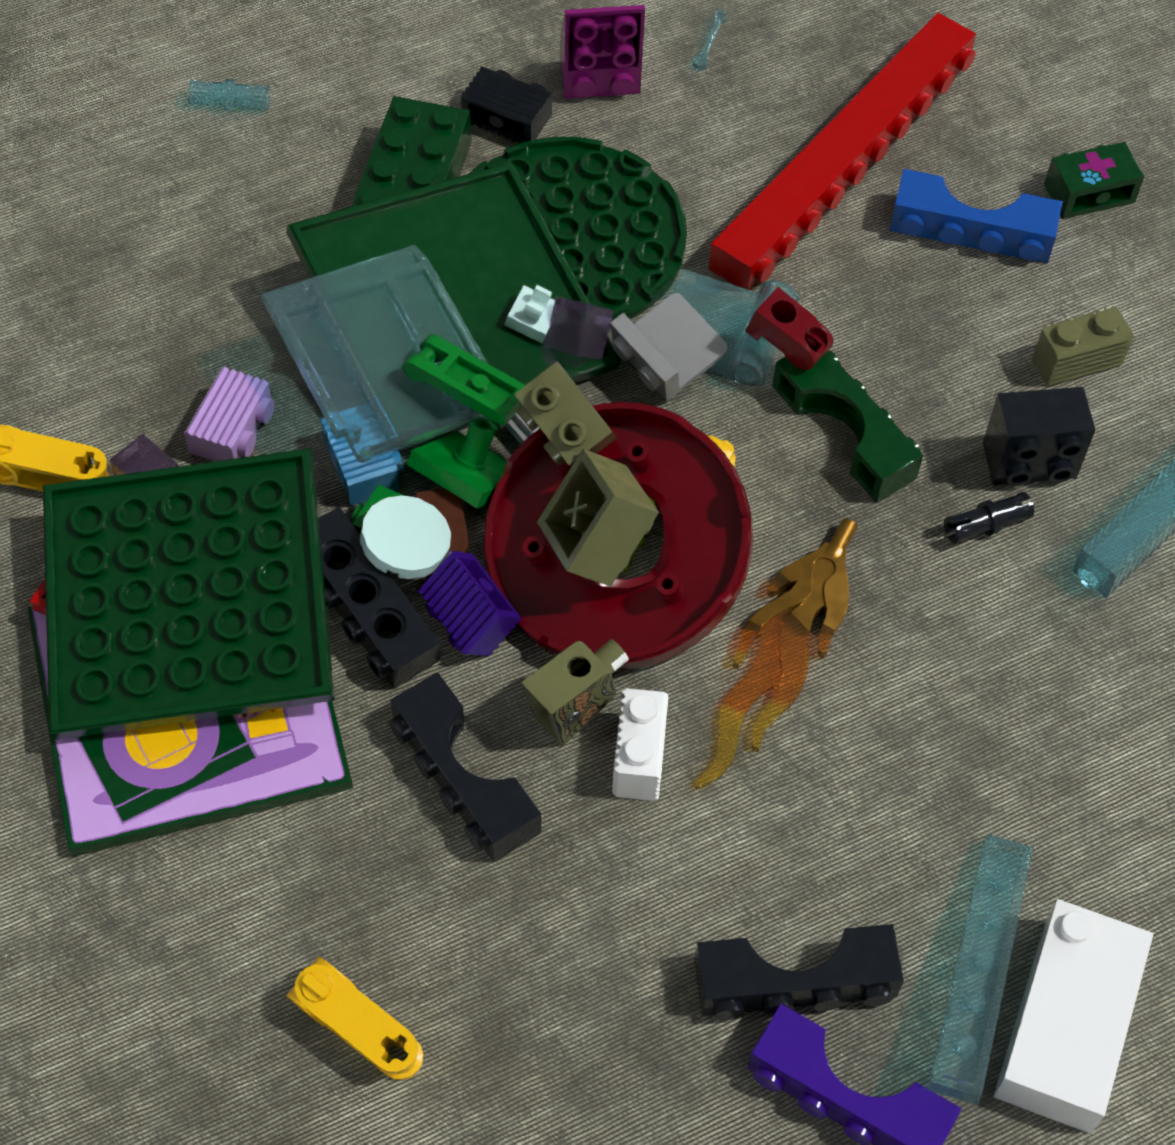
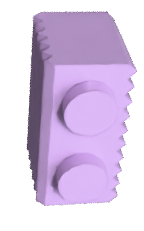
[184,366,275,461]

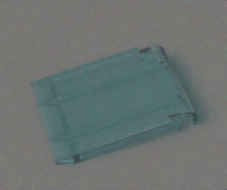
[260,245,487,463]

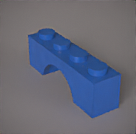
[889,169,1063,264]

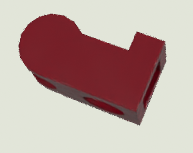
[745,287,834,370]

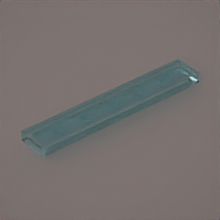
[927,834,1033,1105]

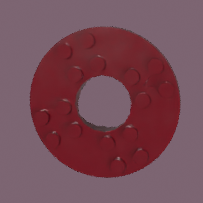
[484,402,753,670]

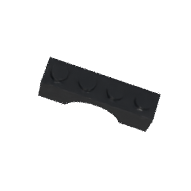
[389,672,541,862]
[694,924,904,1020]

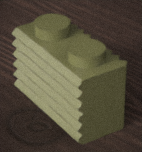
[1032,306,1134,385]

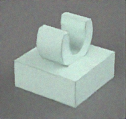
[504,285,561,343]

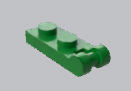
[402,334,526,427]

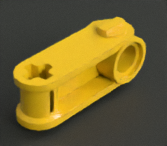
[0,425,110,492]
[286,956,424,1080]

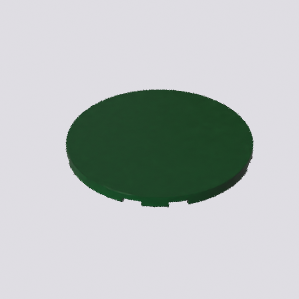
[469,137,687,329]

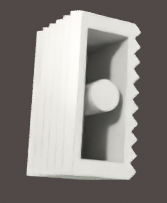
[612,688,668,801]

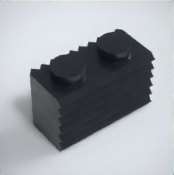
[461,66,552,143]

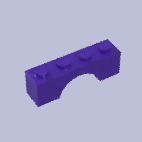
[747,1003,962,1145]

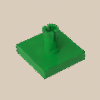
[406,417,507,508]

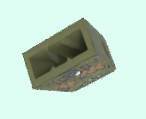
[521,639,629,747]

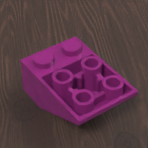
[560,5,645,99]

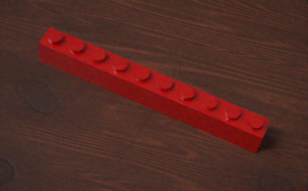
[708,12,976,293]

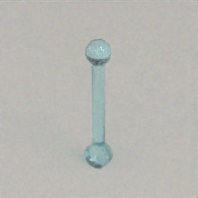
[693,9,728,71]

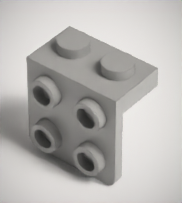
[610,293,727,402]

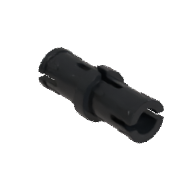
[944,492,1034,544]

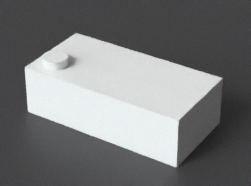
[993,899,1154,1134]

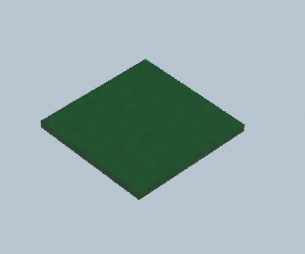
[286,162,622,442]

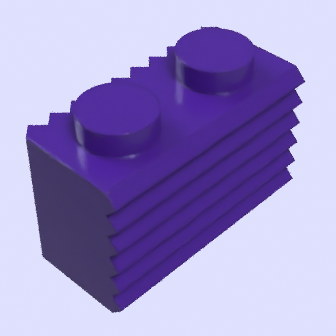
[418,550,521,656]

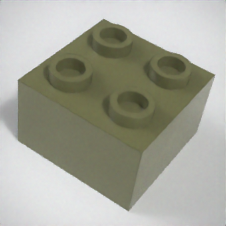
[537,449,659,587]

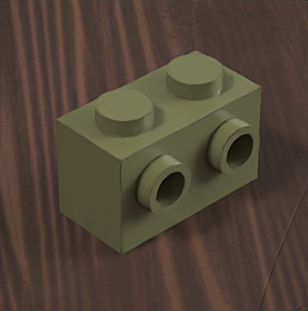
[514,361,617,467]

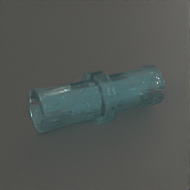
[188,79,270,111]

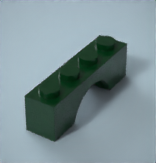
[772,350,923,503]

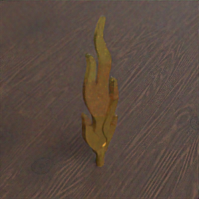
[694,518,858,789]

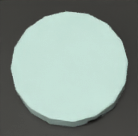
[360,495,451,579]

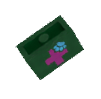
[1044,142,1145,219]

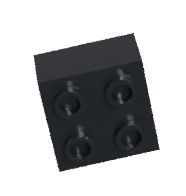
[983,387,1096,486]

